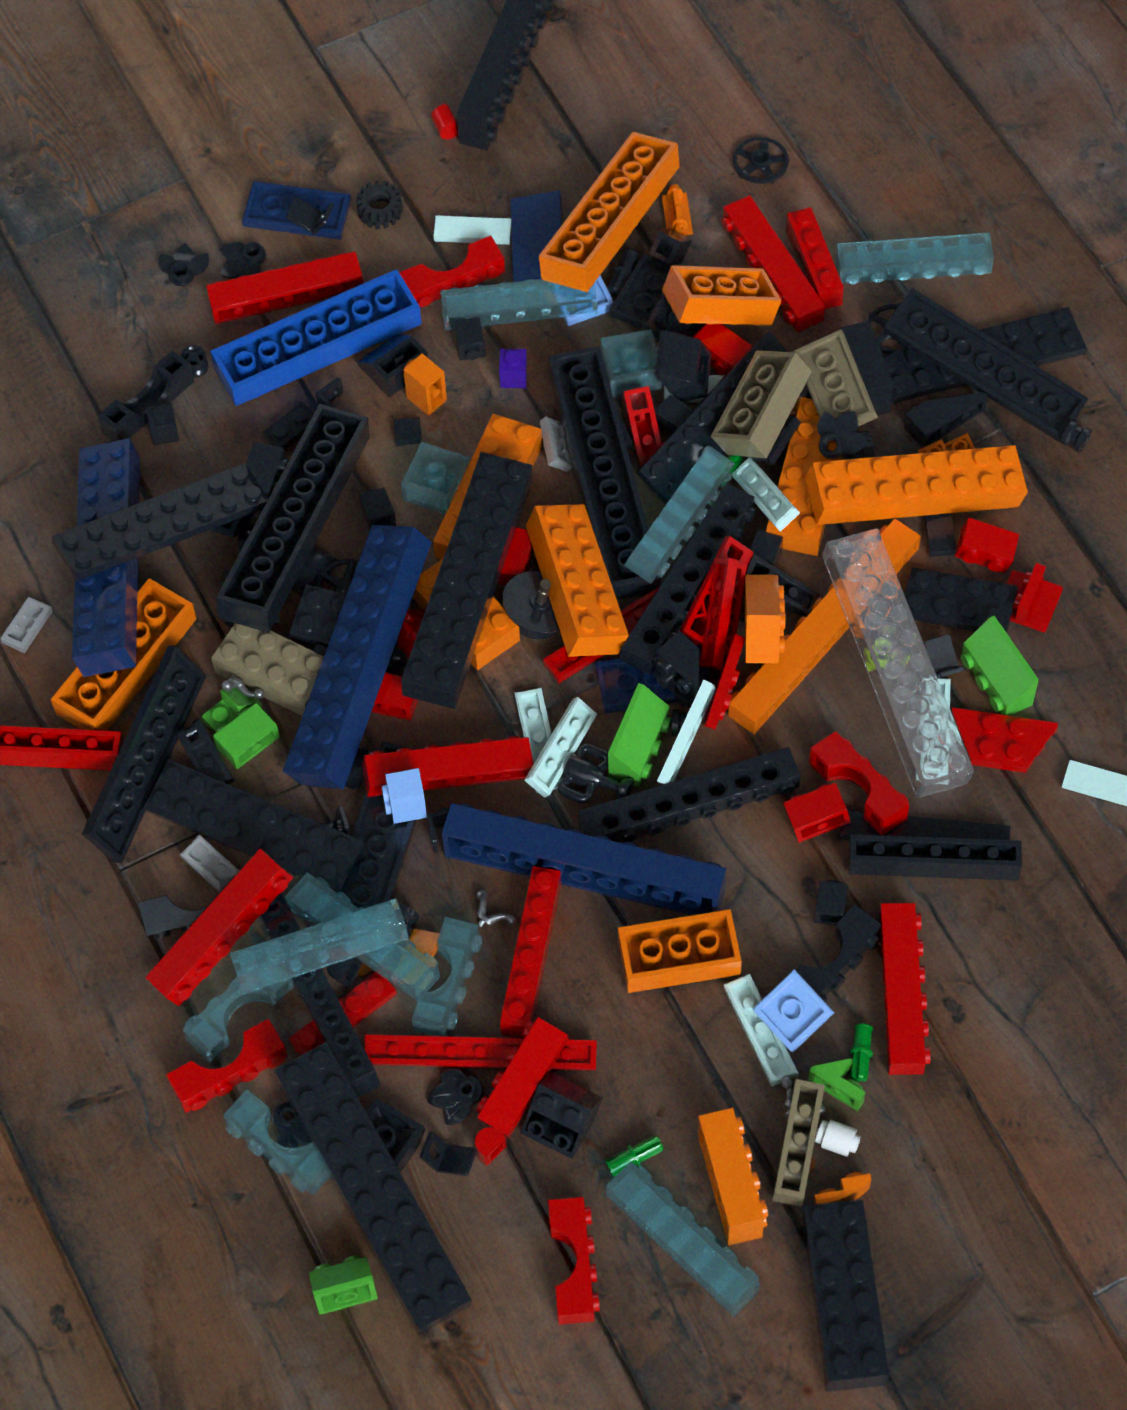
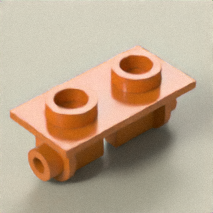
[662,185,693,236]

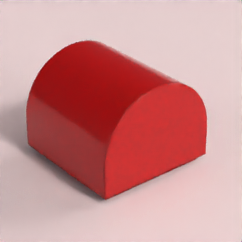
[431,103,459,140]
[475,1127,506,1166]

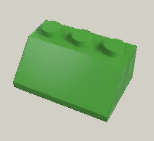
[961,616,1039,716]
[608,683,673,788]

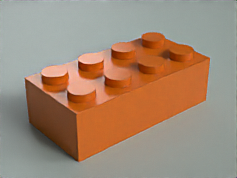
[662,265,782,326]
[412,558,520,671]
[618,909,742,993]
[698,1108,768,1246]

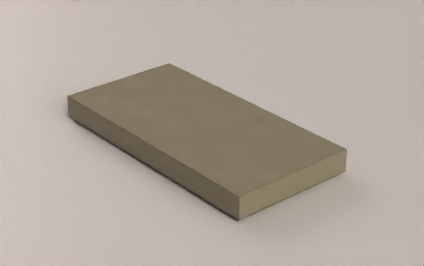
[794,329,878,426]

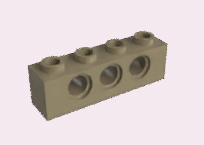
[772,1079,825,1207]

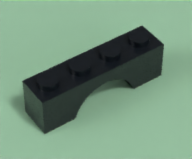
[97,350,195,441]
[138,876,235,939]
[796,904,882,1002]

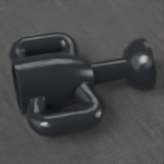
[558,743,634,804]

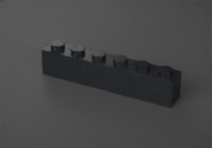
[848,835,1022,880]

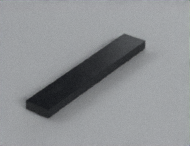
[840,810,1011,840]

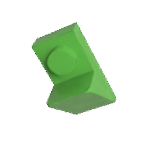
[201,687,262,734]
[808,1059,866,1111]

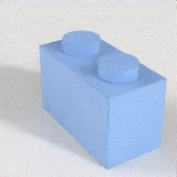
[382,768,427,824]

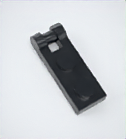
[176,718,235,785]

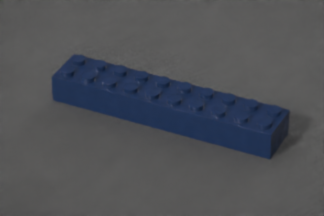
[72,438,140,677]
[283,525,432,790]
[442,803,726,916]

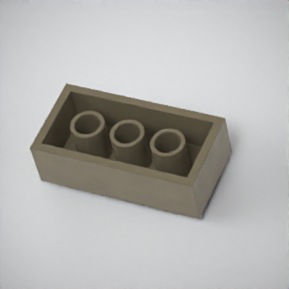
[711,350,812,458]
[212,623,324,716]

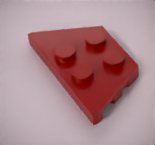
[703,634,745,730]
[951,707,1058,773]

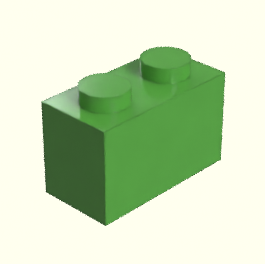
[213,703,279,770]

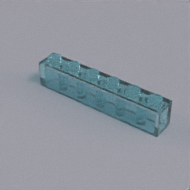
[836,233,994,284]
[441,279,598,331]
[624,446,735,584]
[285,872,440,1002]
[230,898,409,994]
[606,1162,760,1317]

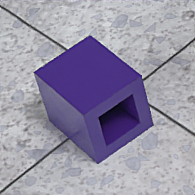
[499,349,527,388]

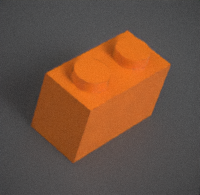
[403,354,447,416]

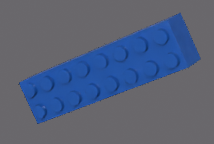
[210,269,422,406]

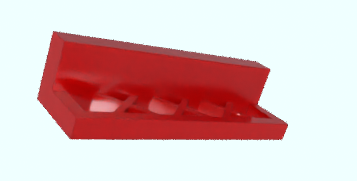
[680,536,754,647]
[699,558,747,671]

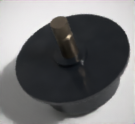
[502,571,560,639]

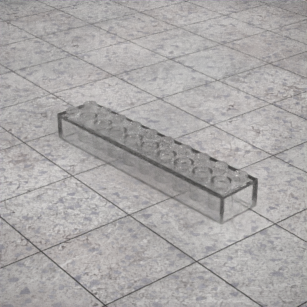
[822,528,974,799]

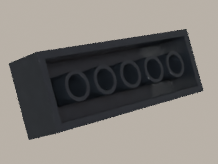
[802,1200,889,1392]

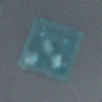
[600,329,662,398]
[401,442,471,514]

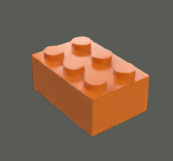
[744,575,785,663]

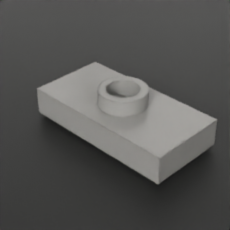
[540,417,573,472]
[0,596,53,653]
[180,835,239,892]

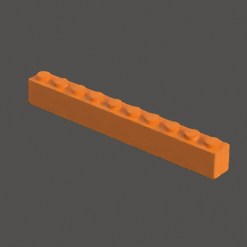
[728,519,921,734]

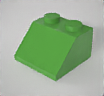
[308,1256,378,1315]

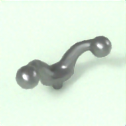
[222,674,264,699]
[476,889,517,927]
[781,1077,825,1119]

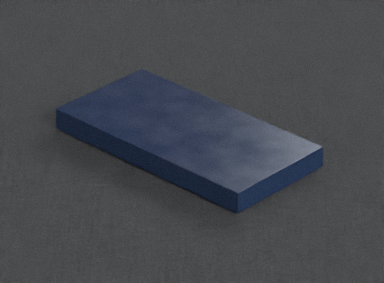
[242,181,352,240]
[511,190,563,287]
[595,646,710,714]

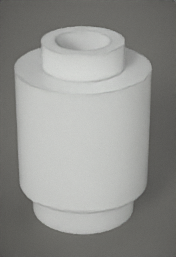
[815,1120,861,1157]

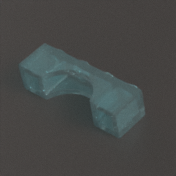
[412,917,483,1037]
[182,954,294,1062]
[223,1090,330,1196]

